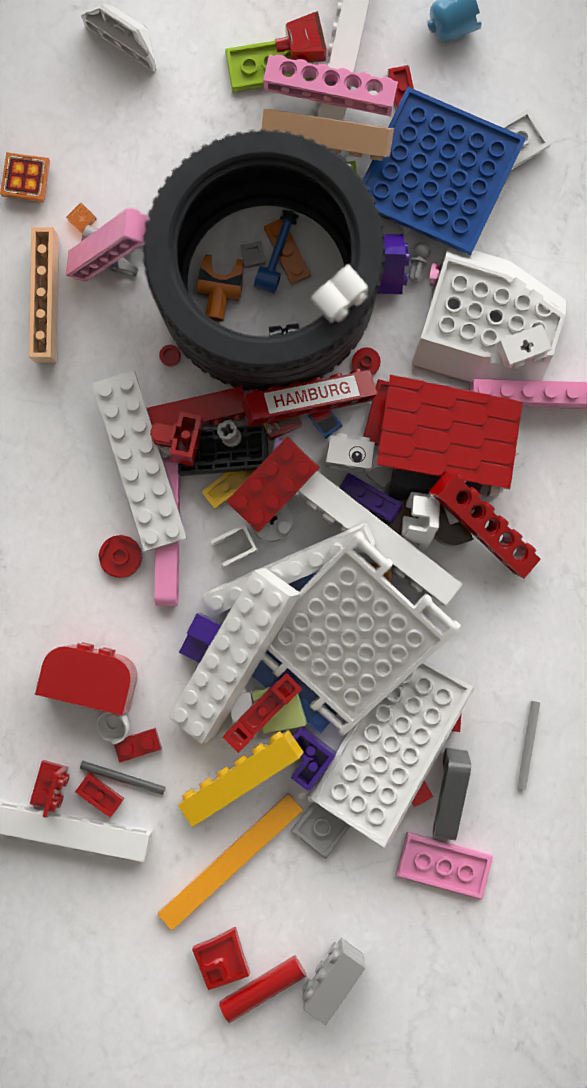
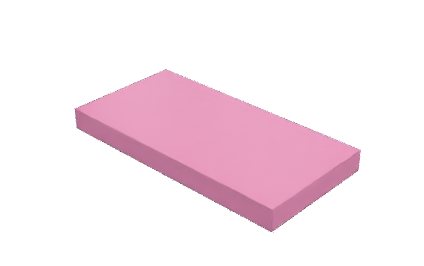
[396,832,493,900]

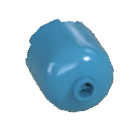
[427,0,482,42]

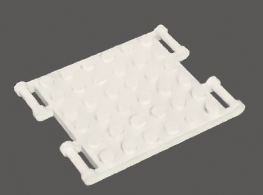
[261,531,461,736]

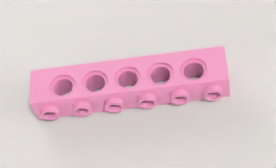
[263,55,398,117]

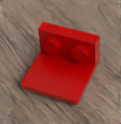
[29,760,70,818]

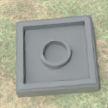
[291,802,351,859]

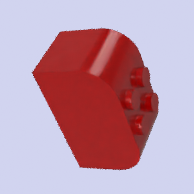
[35,642,137,716]

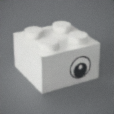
[325,433,375,474]

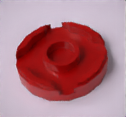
[98,535,143,578]

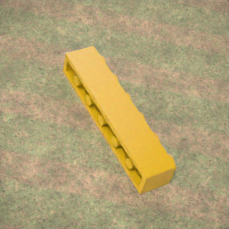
[177,730,303,827]

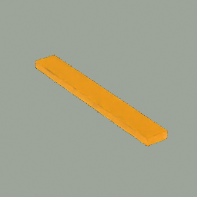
[157,793,303,930]

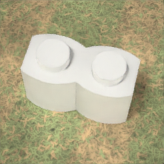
[312,265,368,323]

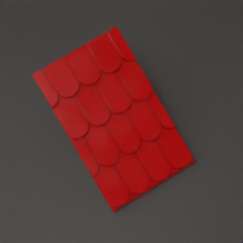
[377,375,523,490]

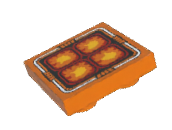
[0,152,50,202]

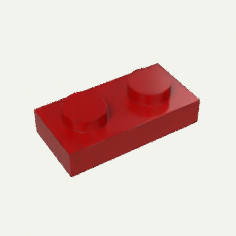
[114,727,162,763]
[75,773,125,818]

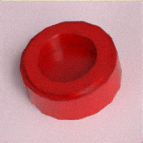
[159,344,181,367]

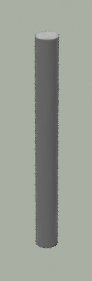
[80,761,166,795]

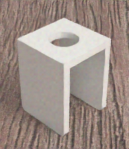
[210,524,258,568]

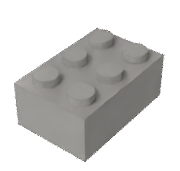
[302,938,366,1025]

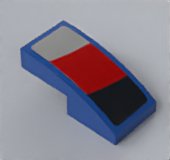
[307,410,342,439]

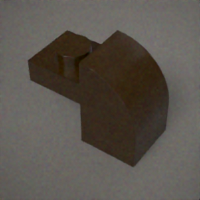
[434,505,474,546]

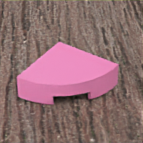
[430,263,442,286]

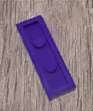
[339,473,404,523]

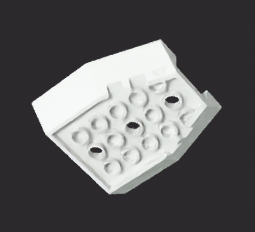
[411,246,566,383]

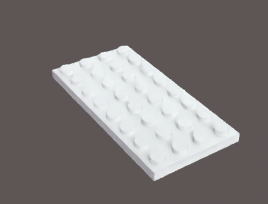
[311,660,475,848]

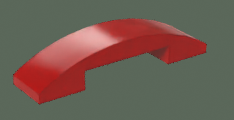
[223,673,302,753]

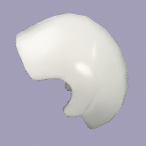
[96,711,130,745]

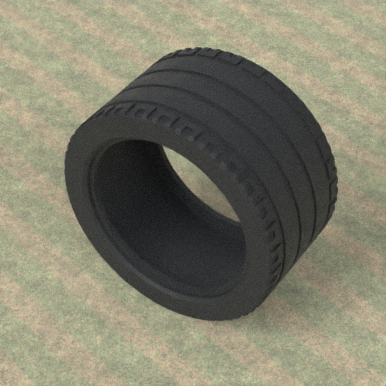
[143,129,385,391]

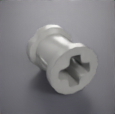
[217,421,242,447]

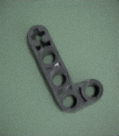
[433,748,471,841]

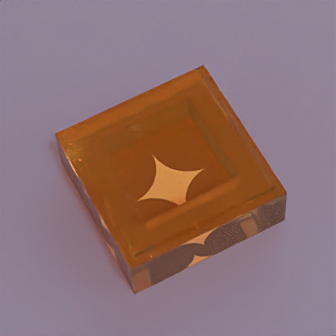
[66,202,97,234]

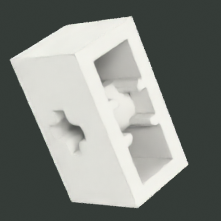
[496,324,552,370]

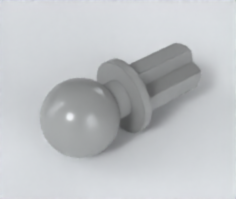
[408,242,431,282]

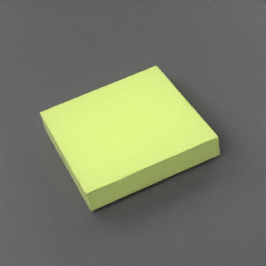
[252,687,307,734]

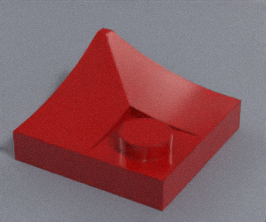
[192,927,250,990]

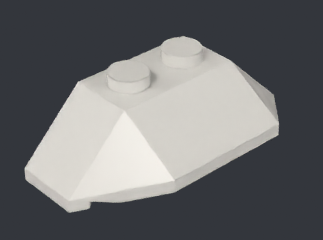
[81,5,157,72]

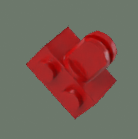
[150,412,203,466]

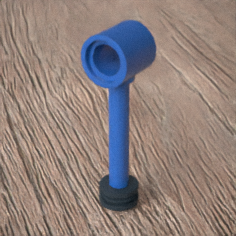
[254,210,299,294]

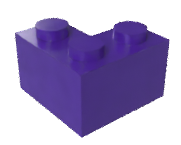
[377,234,410,294]
[179,613,222,663]
[291,726,336,792]

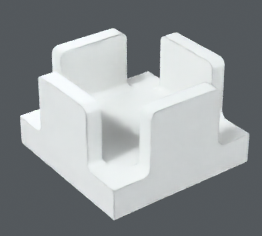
[401,492,440,550]

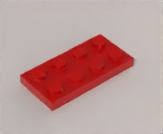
[226,436,320,533]

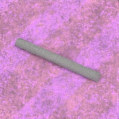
[517,701,540,790]

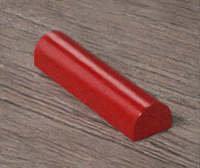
[219,955,307,1023]

